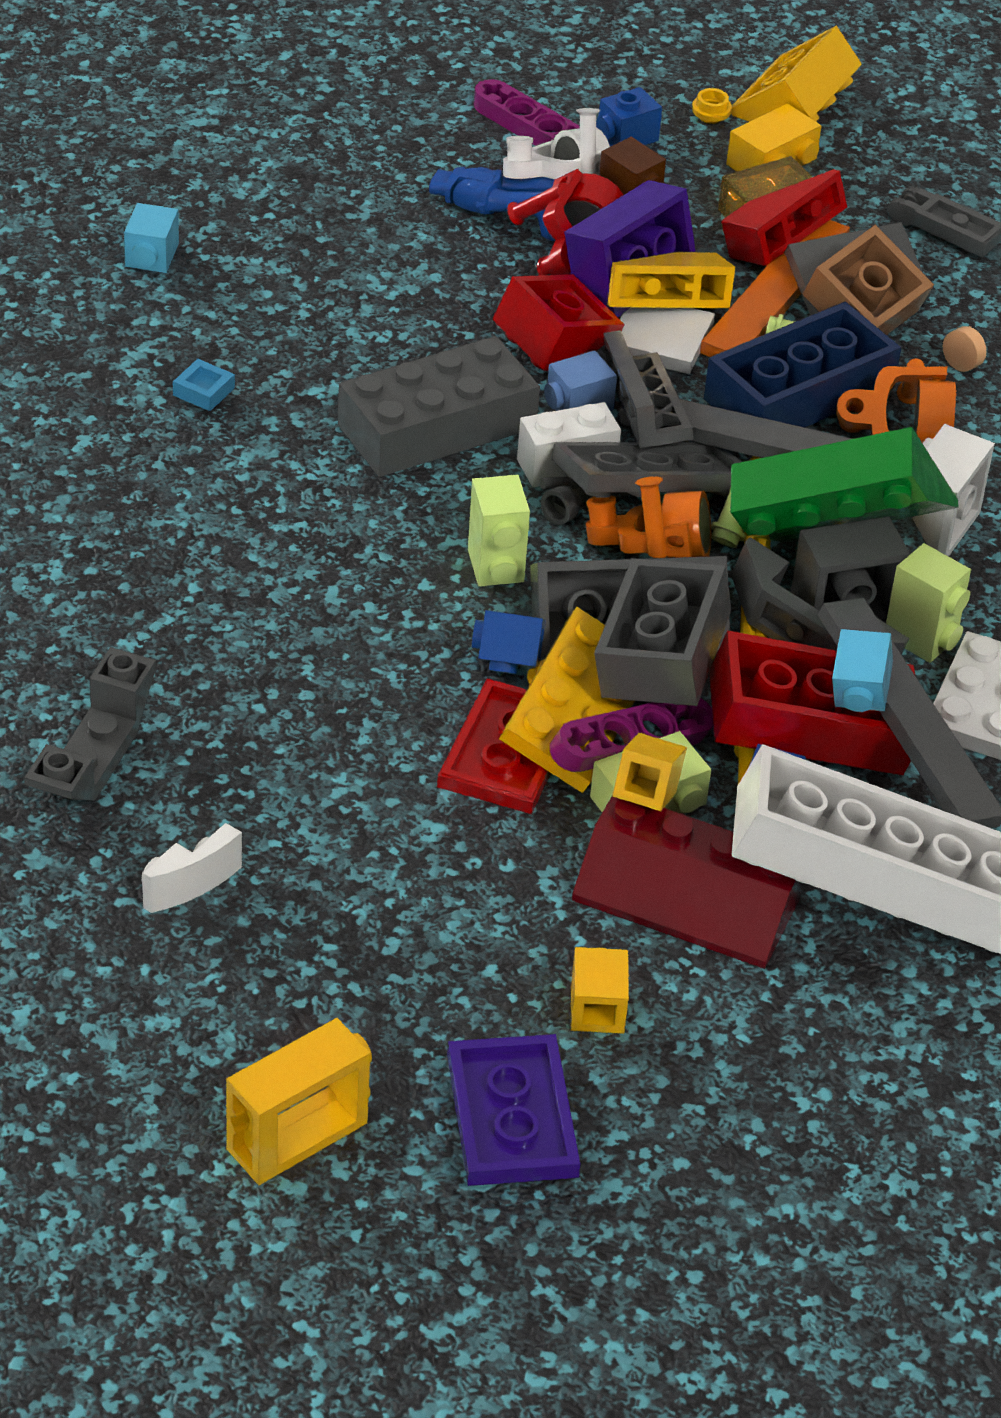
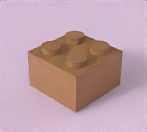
[802,225,934,335]

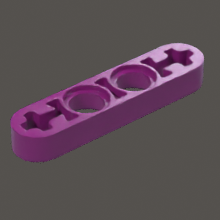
[474,79,580,146]
[549,698,714,772]

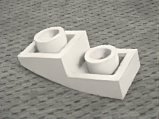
[141,823,242,913]

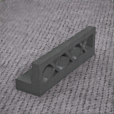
[603,330,694,449]

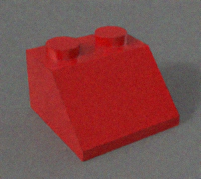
[492,274,625,371]

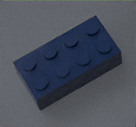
[704,301,902,428]

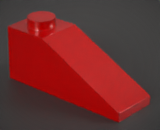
[721,169,848,266]

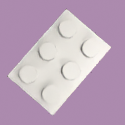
[933,631,1001,760]

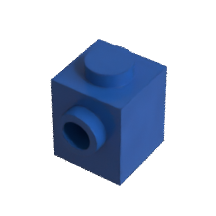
[596,87,662,146]
[472,610,546,674]

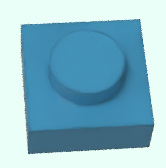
[173,359,235,411]

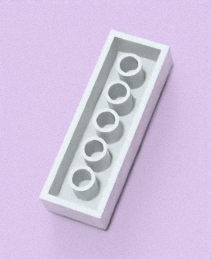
[732,744,1001,954]

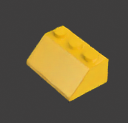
[731,25,862,122]

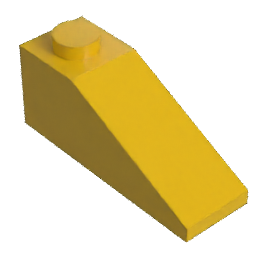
[607,252,735,308]

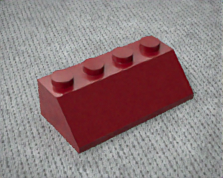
[572,797,803,969]

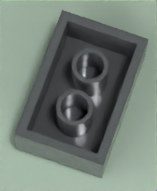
[594,558,731,706]

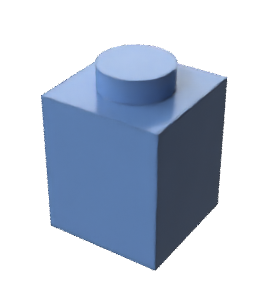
[544,350,617,411]

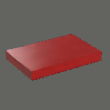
[437,678,551,814]

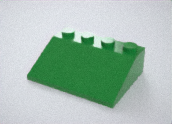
[730,427,958,542]

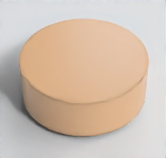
[943,326,987,372]

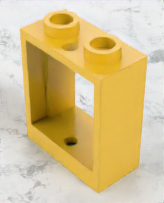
[226,1018,372,1186]

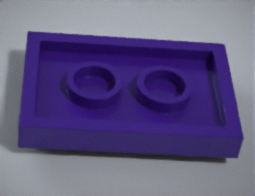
[447,1034,580,1186]

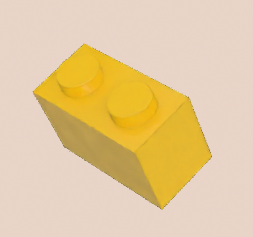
[726,103,822,187]

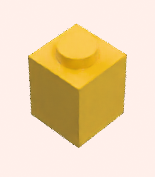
[612,733,687,811]
[571,947,629,1034]

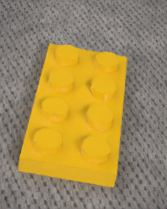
[499,607,635,793]

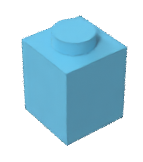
[124,203,179,273]
[832,629,893,712]

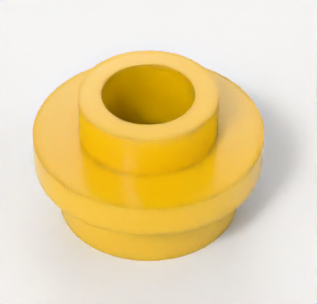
[692,88,732,124]

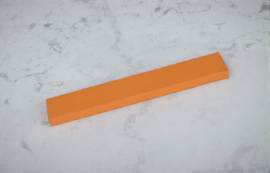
[700,220,850,357]

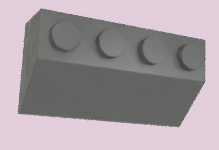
[530,556,730,659]

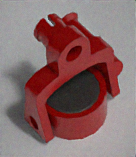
[507,169,623,275]

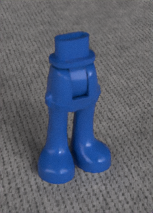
[429,167,555,241]

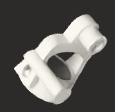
[503,108,610,179]

